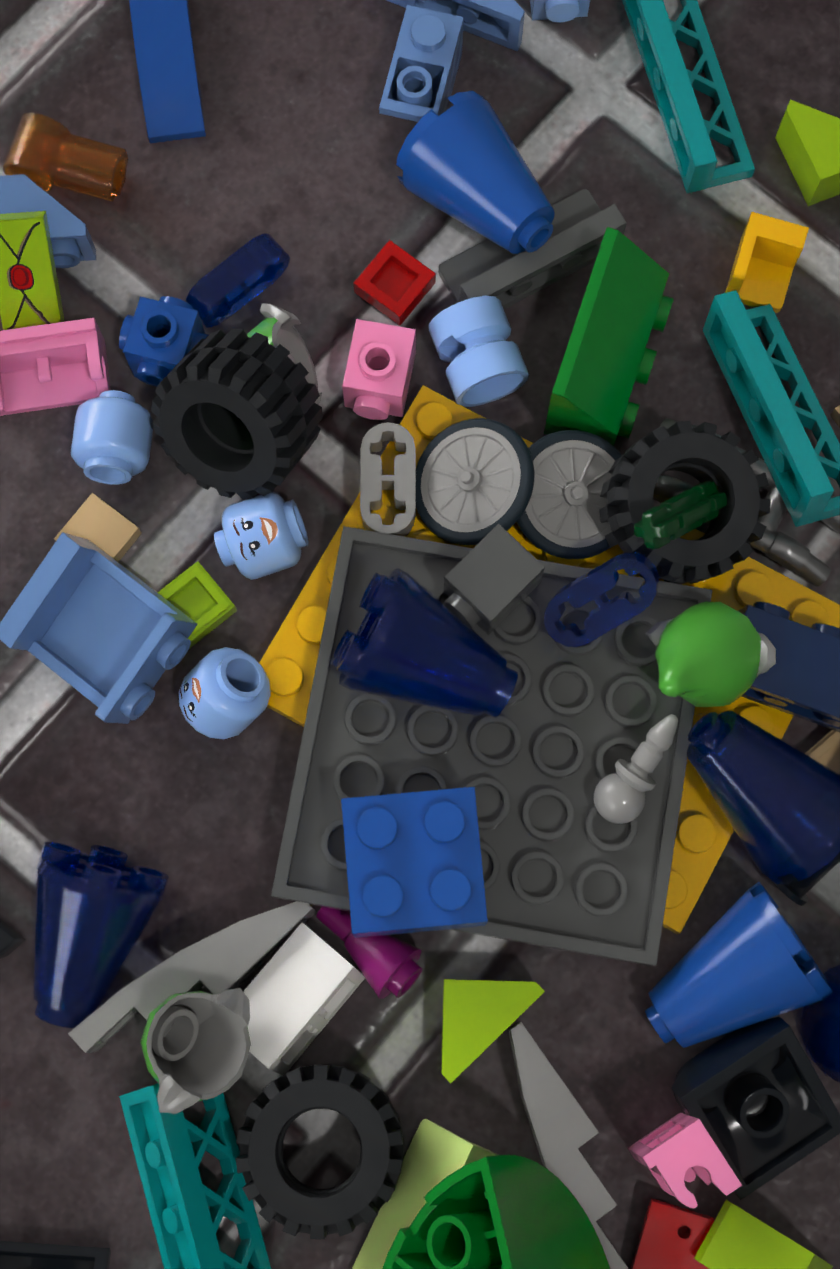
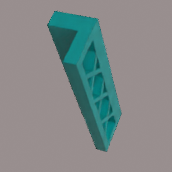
[622,0,755,194]
[703,290,840,527]
[119,1083,271,1269]

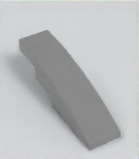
[68,901,316,1053]
[508,1022,628,1269]

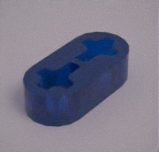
[186,233,290,328]
[544,553,659,647]

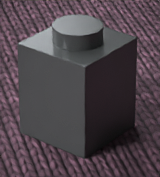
[444,523,545,635]

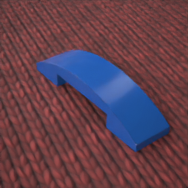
[129,0,206,143]

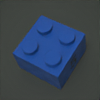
[341,787,488,938]

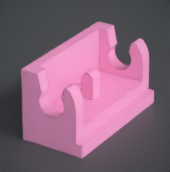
[0,318,111,416]
[627,1113,742,1209]

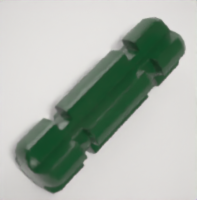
[634,481,727,549]

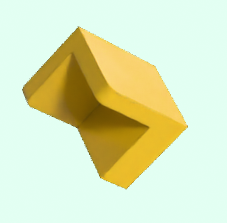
[725,212,809,313]

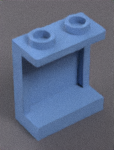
[0,532,198,724]

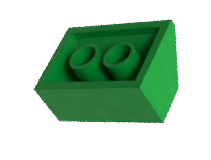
[544,227,674,446]

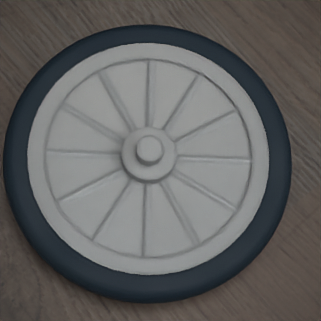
[416,418,535,545]
[516,430,622,559]

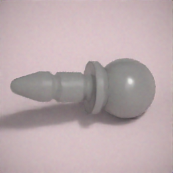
[594,714,678,824]

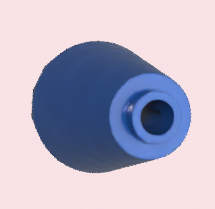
[396,91,555,254]
[645,882,834,1048]

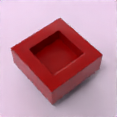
[353,240,436,326]

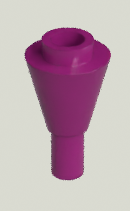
[316,907,423,999]

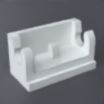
[243,922,365,1076]

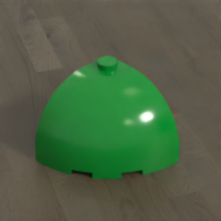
[382,1155,610,1269]

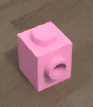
[342,319,416,420]

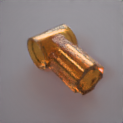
[3,113,128,202]

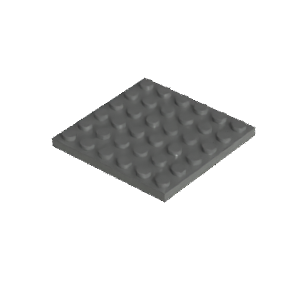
[271,526,712,967]

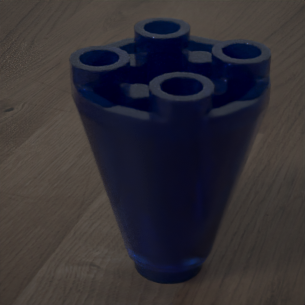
[331,568,518,718]
[33,841,169,1028]

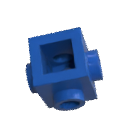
[119,296,209,387]

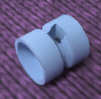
[429,295,529,407]

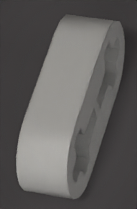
[360,422,416,537]

